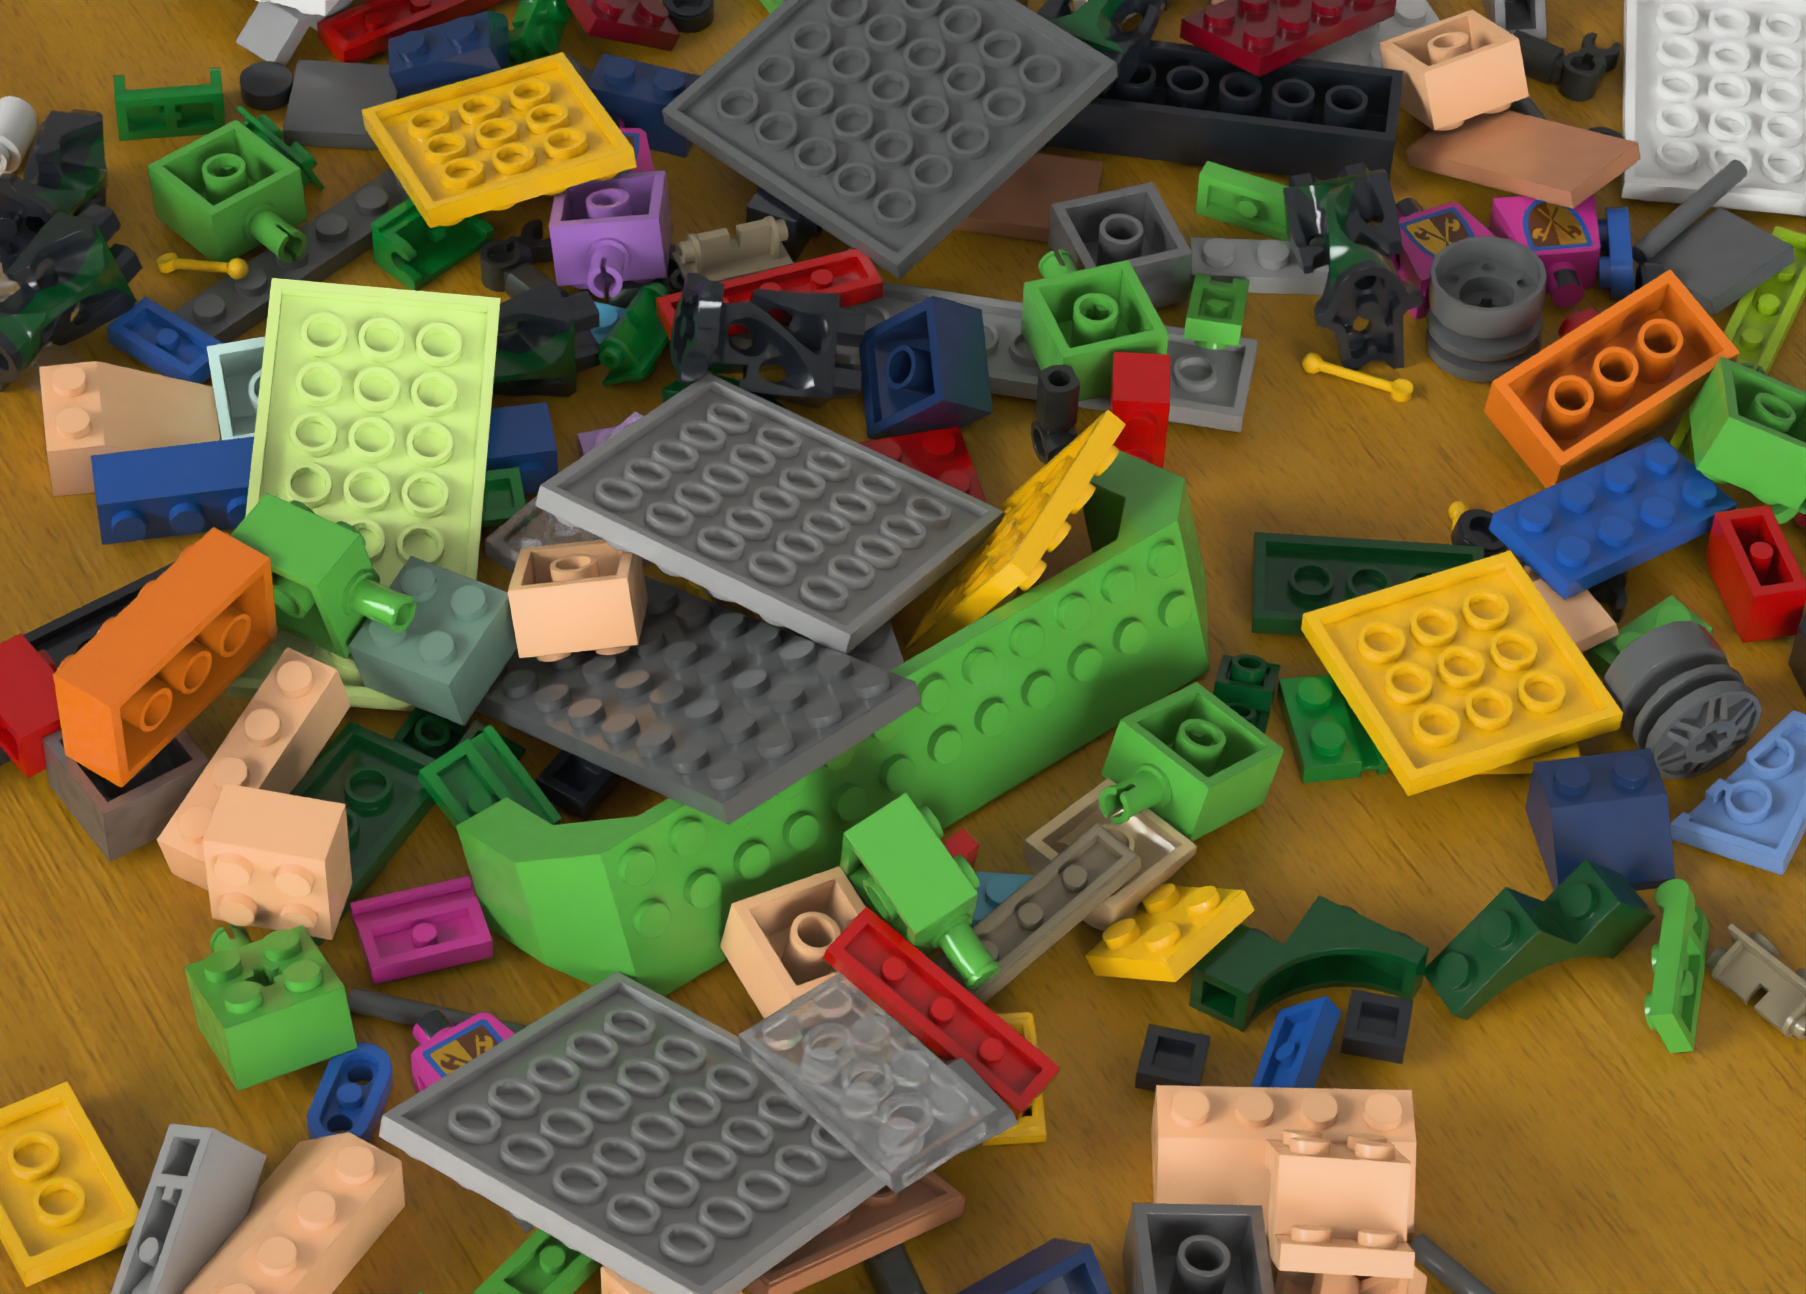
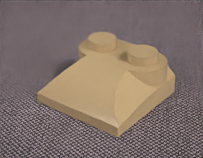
[1023,778,1197,931]

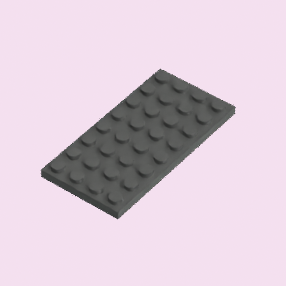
[475,576,922,824]

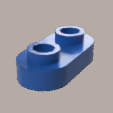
[1597,206,1633,299]
[307,1042,393,1143]

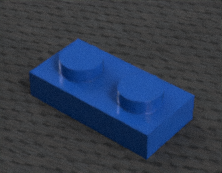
[107,297,223,384]
[1251,996,1341,1088]

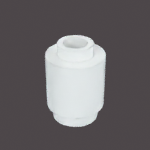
[0,96,38,174]

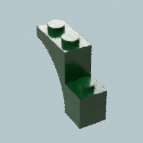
[1424,859,1656,1020]
[1189,895,1429,1032]

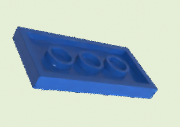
[1489,436,1737,600]

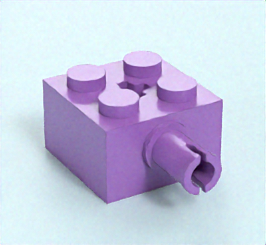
[549,170,673,298]

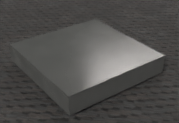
[283,60,400,150]
[1648,206,1795,315]

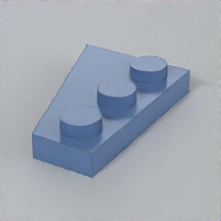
[1670,710,1806,875]

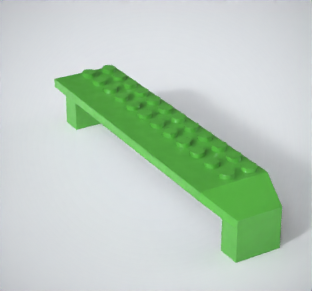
[456,451,1210,996]

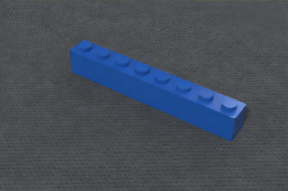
[91,402,558,545]

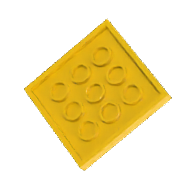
[362,52,637,228]
[901,410,1126,662]
[1301,550,1623,796]

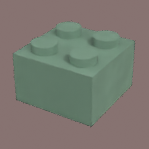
[348,556,517,726]

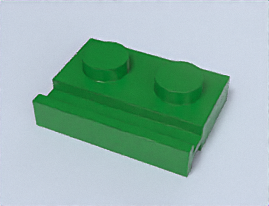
[1277,674,1388,783]
[418,724,562,830]

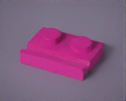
[350,875,494,985]

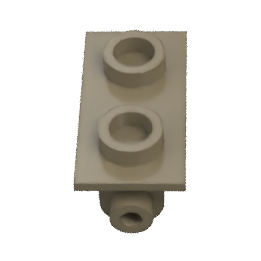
[671,216,794,282]
[1706,923,1806,1041]

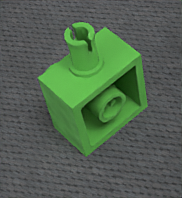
[147,120,307,263]
[1021,249,1169,402]
[1688,357,1806,511]
[230,493,416,659]
[1099,682,1285,842]
[840,793,1001,991]
[184,924,357,1091]

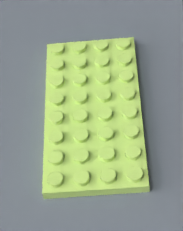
[227,278,501,712]

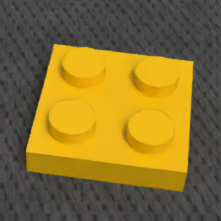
[1085,883,1255,982]

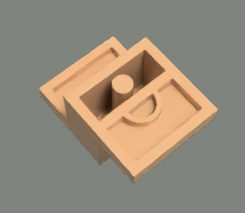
[1264,1129,1415,1279]

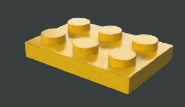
[0,1081,140,1287]

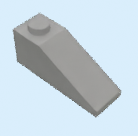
[111,1123,267,1294]

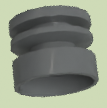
[1426,236,1547,382]
[1603,621,1762,780]

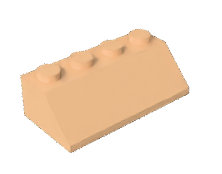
[1151,1085,1416,1240]
[180,1132,405,1294]

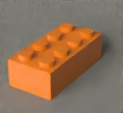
[1484,269,1740,489]
[53,527,278,788]

